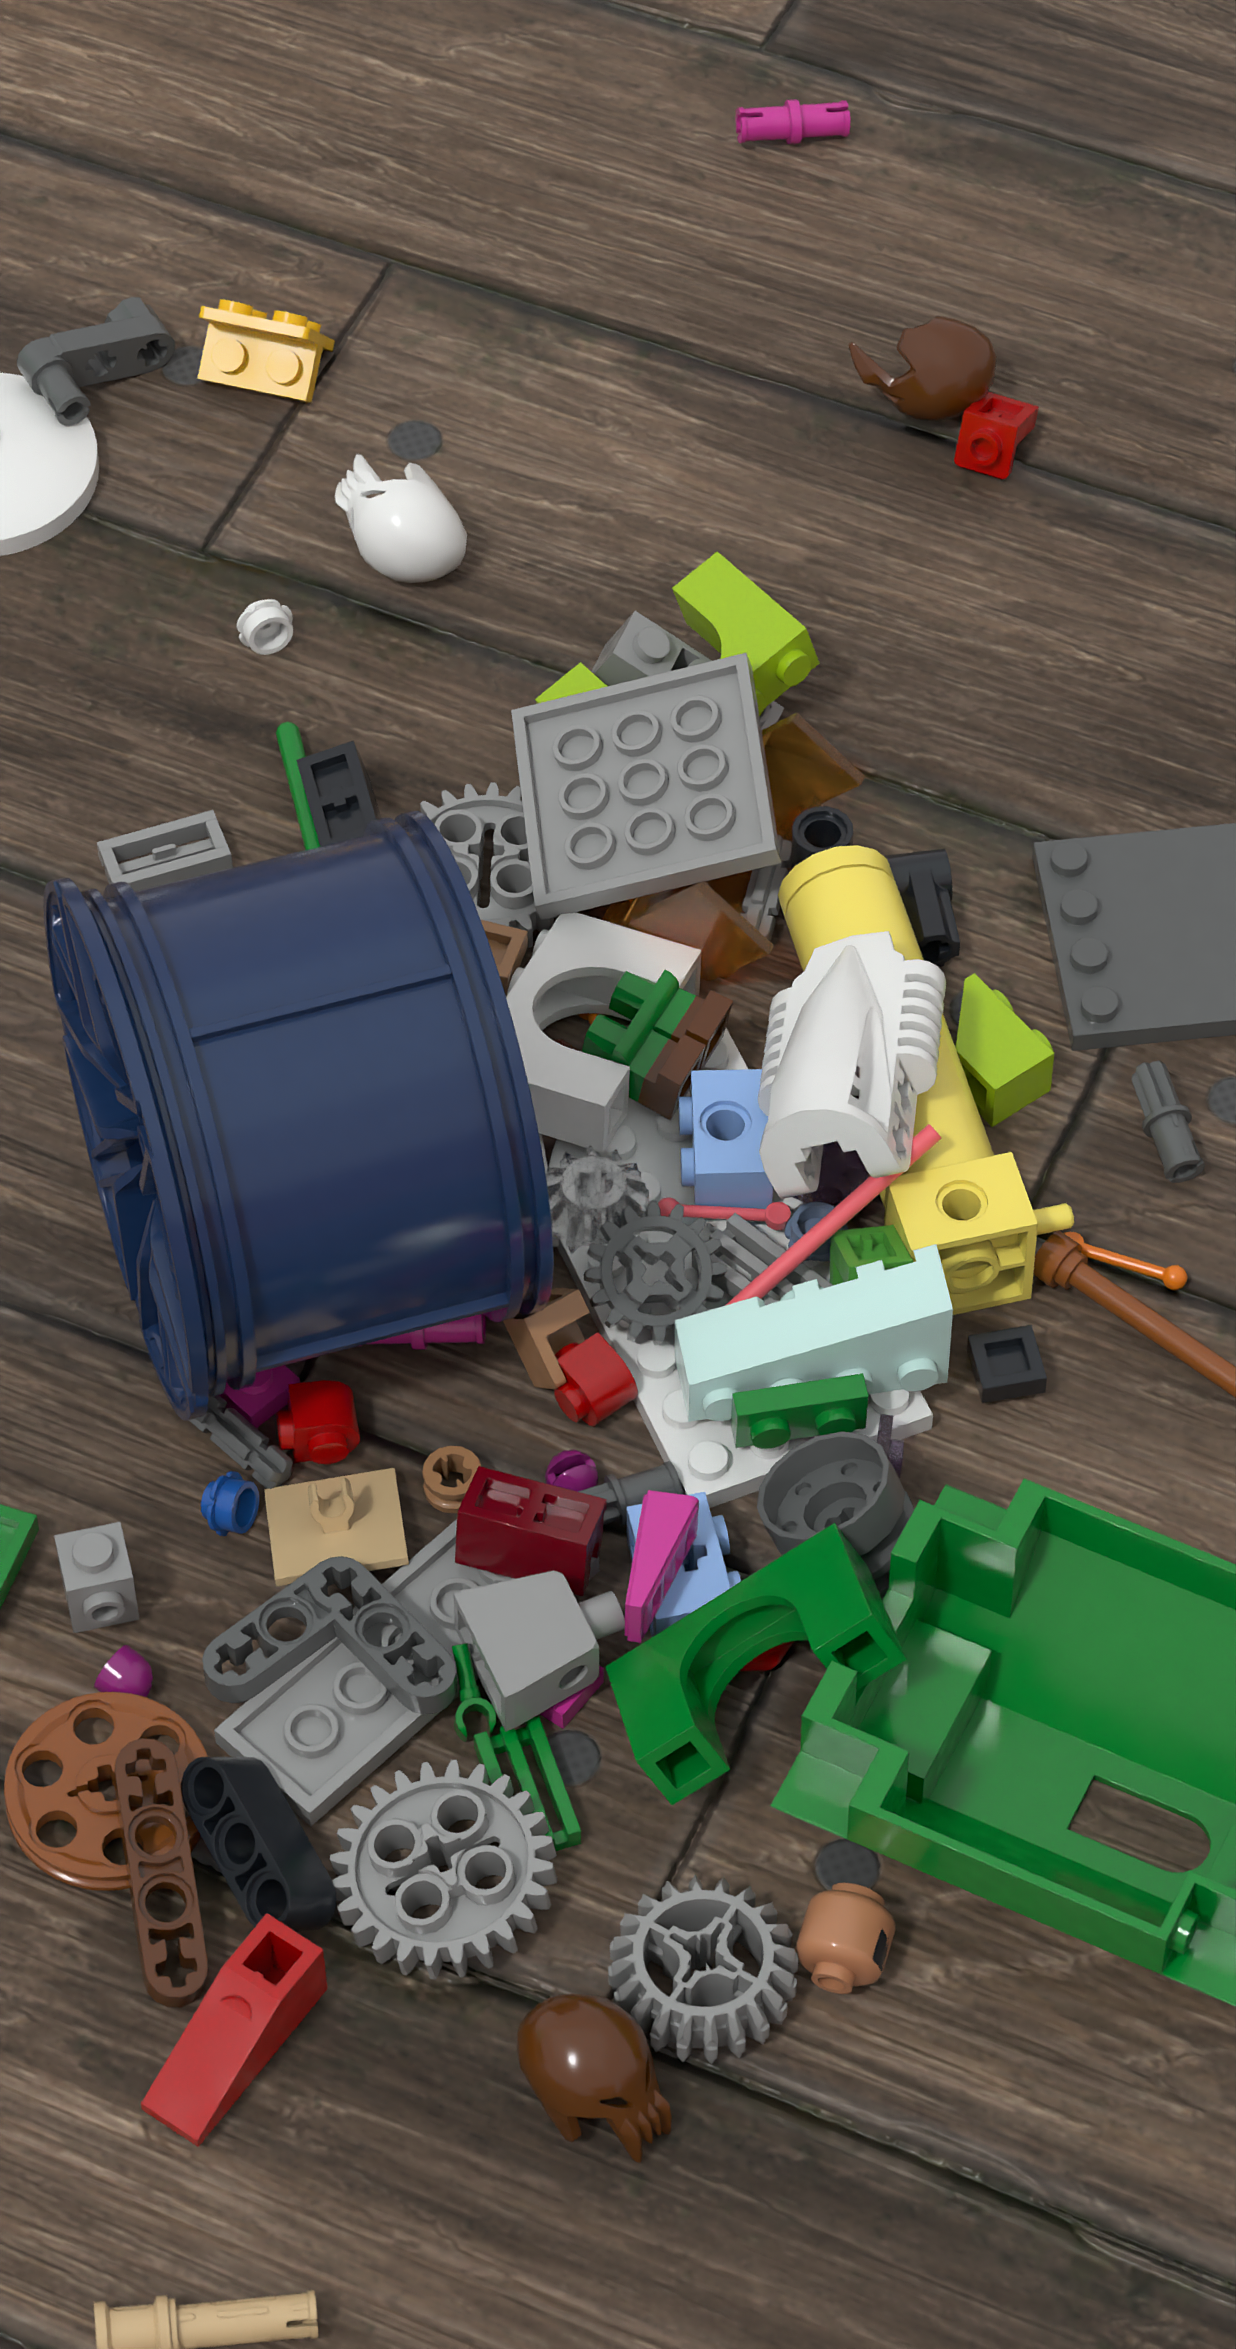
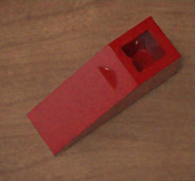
[141,1913,328,2147]

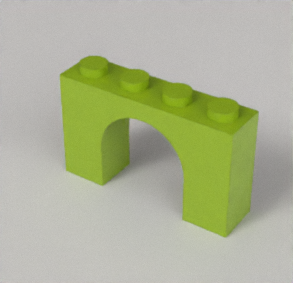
[535,551,820,716]

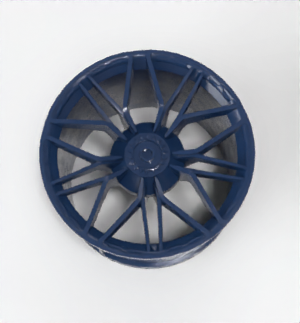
[44,811,554,1421]

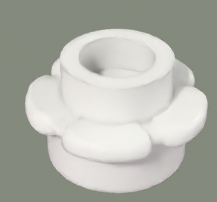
[237,599,293,655]

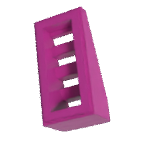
[625,1490,699,1643]

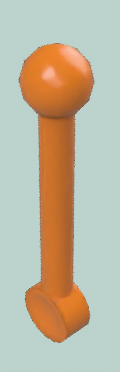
[1064,1231,1188,1290]

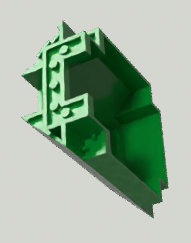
[770,1478,1236,2007]

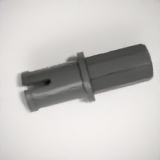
[1131,1061,1205,1183]
[578,1461,683,1527]

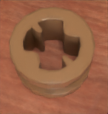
[422,1446,481,1513]

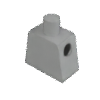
[453,1571,625,1731]

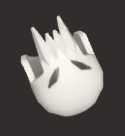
[335,454,467,583]

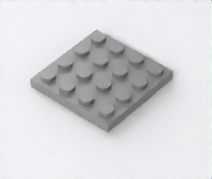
[511,653,782,920]

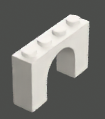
[506,912,702,1153]

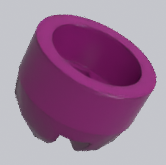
[545,1449,598,1492]
[94,1645,153,1697]

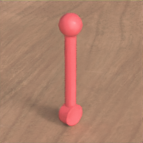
[658,1197,791,1230]

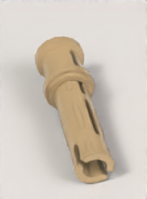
[94,2290,318,2349]

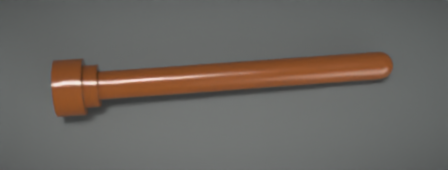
[1033,1231,1236,1398]

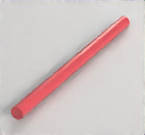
[724,1124,942,1306]

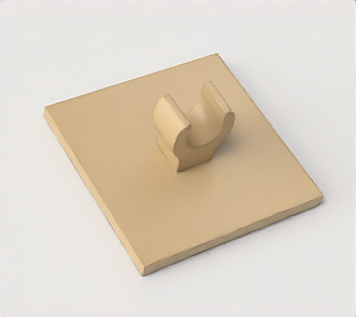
[264,1467,409,1587]

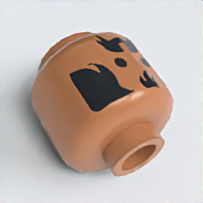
[795,1883,896,1994]

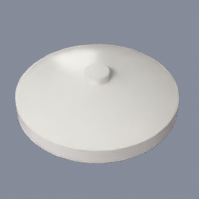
[0,373,99,556]

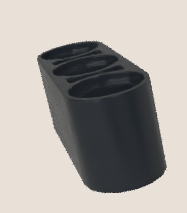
[181,1757,336,1931]

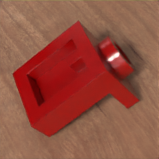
[954,392,1039,479]

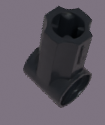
[884,848,960,967]

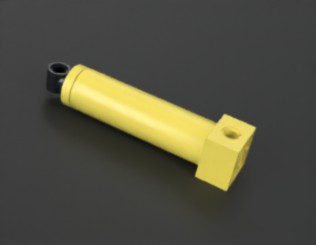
[778,806,1074,1315]

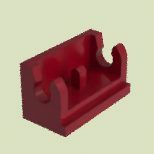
[455,1466,607,1597]

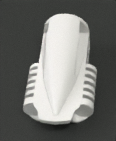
[758,931,946,1199]

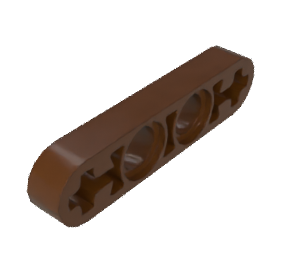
[114,1738,208,2008]

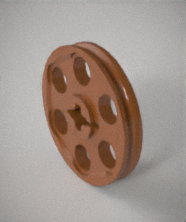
[4,1692,207,1891]

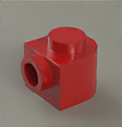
[554,1332,638,1426]
[276,1380,360,1464]

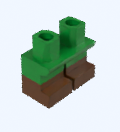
[582,969,733,1121]

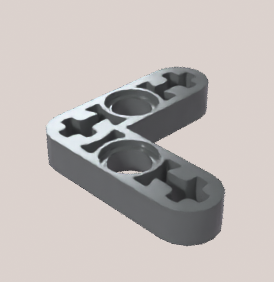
[202,1556,458,1715]

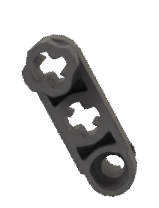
[16,297,175,426]

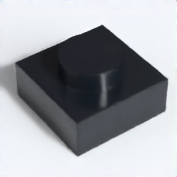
[967,1325,1047,1403]

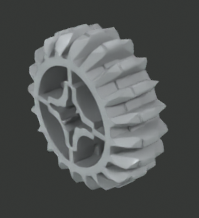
[608,1875,798,2064]

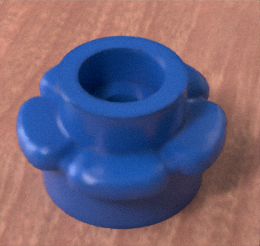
[201,1471,259,1536]

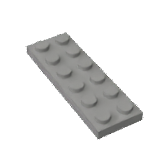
[214,1519,599,1826]

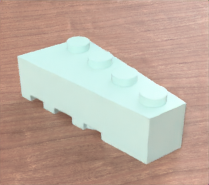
[675,1244,953,1422]

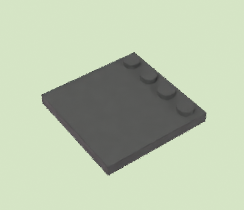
[1032,823,1236,1051]

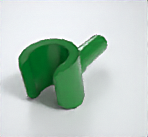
[452,1643,496,1742]

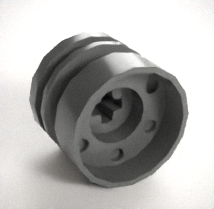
[757,1431,915,1600]

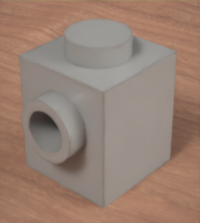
[54,1522,139,1633]

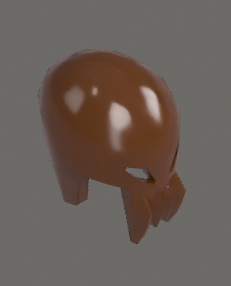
[848,315,997,421]
[516,1994,671,2163]

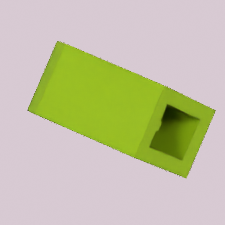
[956,973,1054,1127]

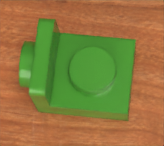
[830,1225,913,1286]

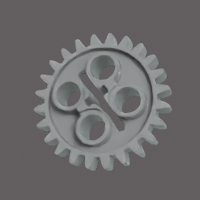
[420,782,558,948]
[330,1760,557,1979]

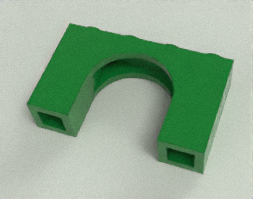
[605,1523,906,1805]

